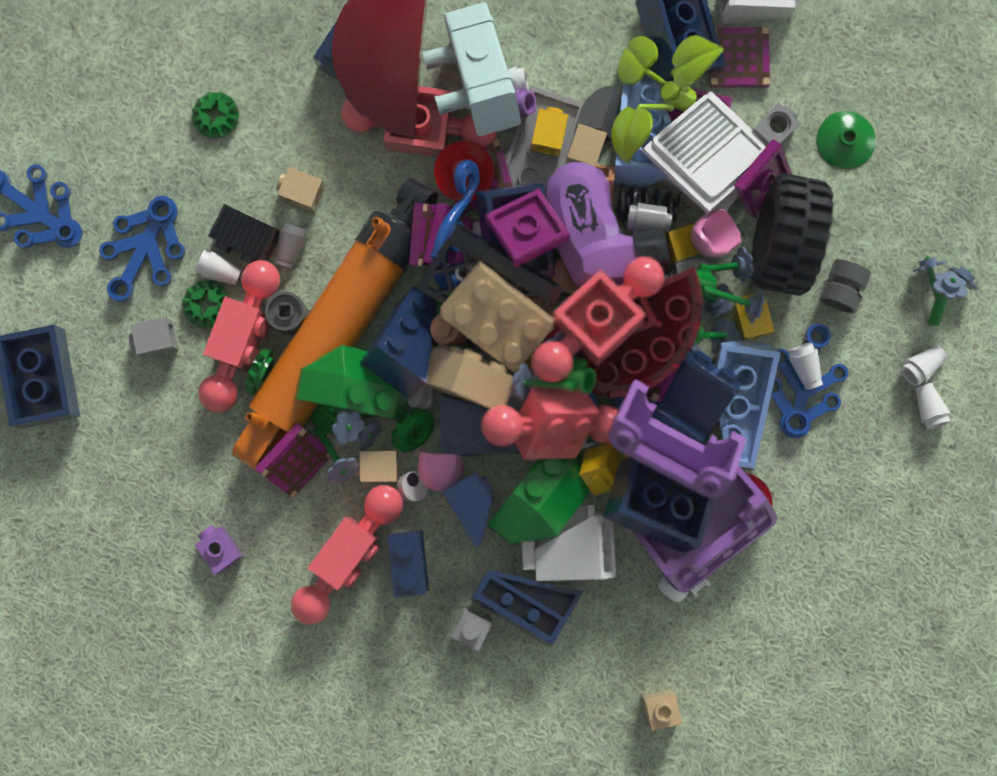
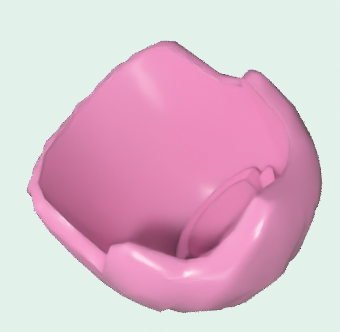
[691,208,741,258]
[418,451,464,492]

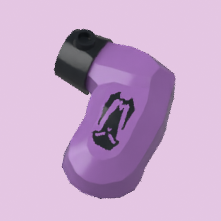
[545,162,672,287]

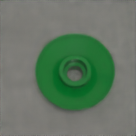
[816,111,876,169]

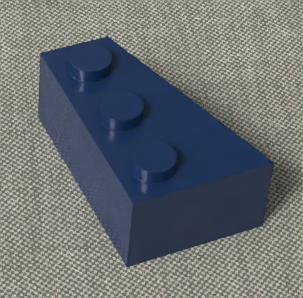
[360,285,438,399]

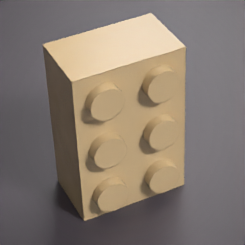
[441,260,555,373]
[425,343,513,409]

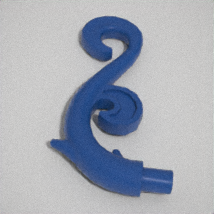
[430,160,480,289]

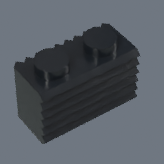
[208,204,279,264]

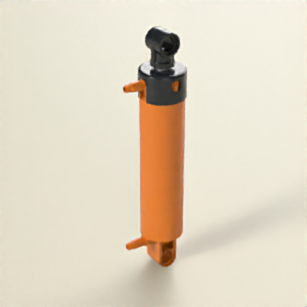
[232,178,438,472]

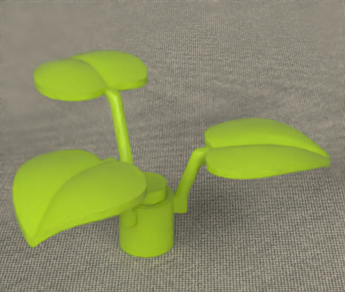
[611,36,723,163]

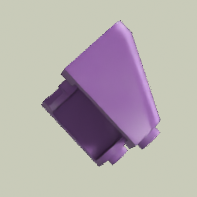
[609,380,747,498]
[632,465,777,592]

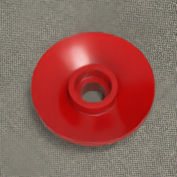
[434,141,494,201]

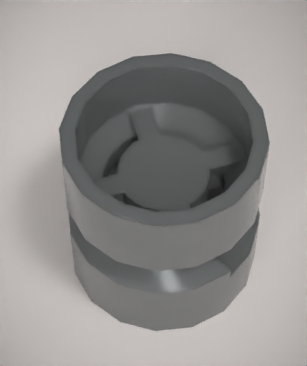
[819,259,871,314]
[265,291,309,336]

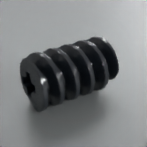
[616,183,681,229]

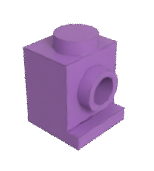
[195,525,244,575]

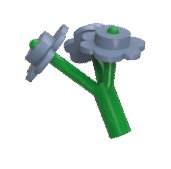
[913,256,978,326]

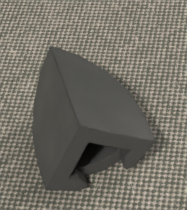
[576,85,621,141]

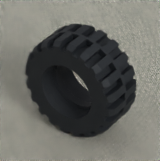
[751,173,834,296]

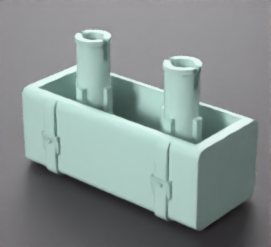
[422,3,521,136]

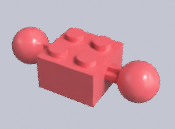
[341,86,497,157]
[532,257,664,382]
[198,260,280,413]
[482,387,618,459]
[291,485,403,625]

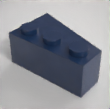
[439,394,520,456]
[470,570,584,647]

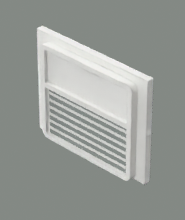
[642,92,768,214]

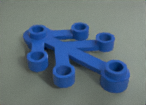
[0,164,83,249]
[99,196,186,302]
[771,323,848,438]

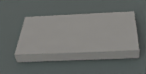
[505,85,584,187]

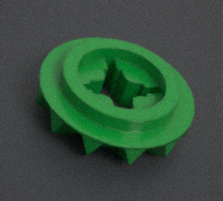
[191,91,239,139]
[182,280,229,328]
[245,348,275,396]
[391,409,435,452]

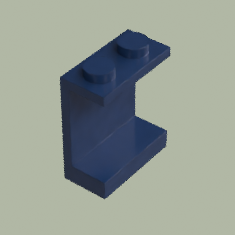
[651,350,742,444]
[388,530,430,598]

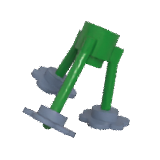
[696,247,766,323]
[311,405,381,484]

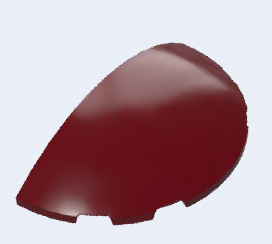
[332,0,428,139]
[532,266,703,398]

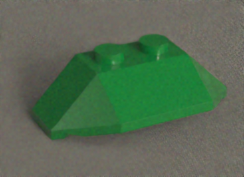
[295,345,410,422]
[487,452,590,545]

